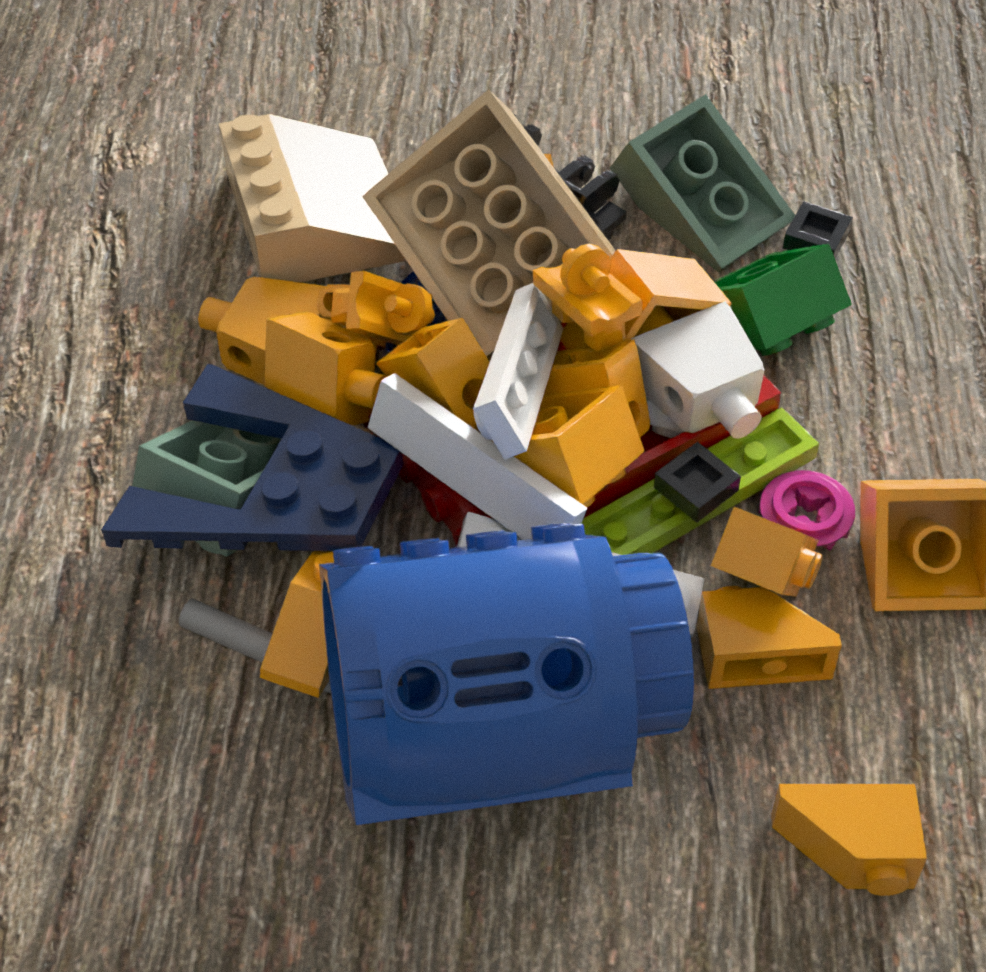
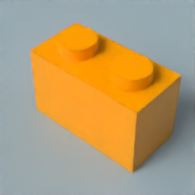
[710,507,823,596]

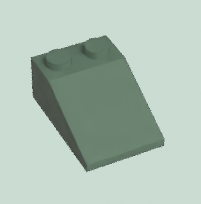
[610,94,795,272]
[132,420,281,557]

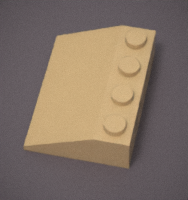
[362,89,616,362]
[219,114,406,283]

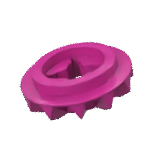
[758,470,855,551]

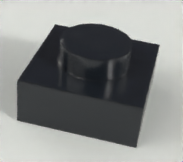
[782,201,853,259]
[654,442,741,523]

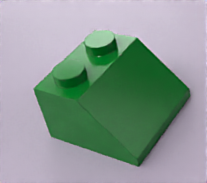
[714,244,852,356]

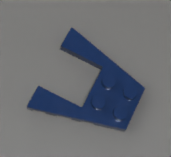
[101,364,404,551]

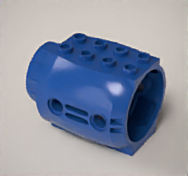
[319,523,694,825]

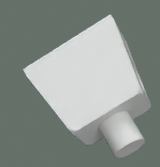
[631,301,764,439]

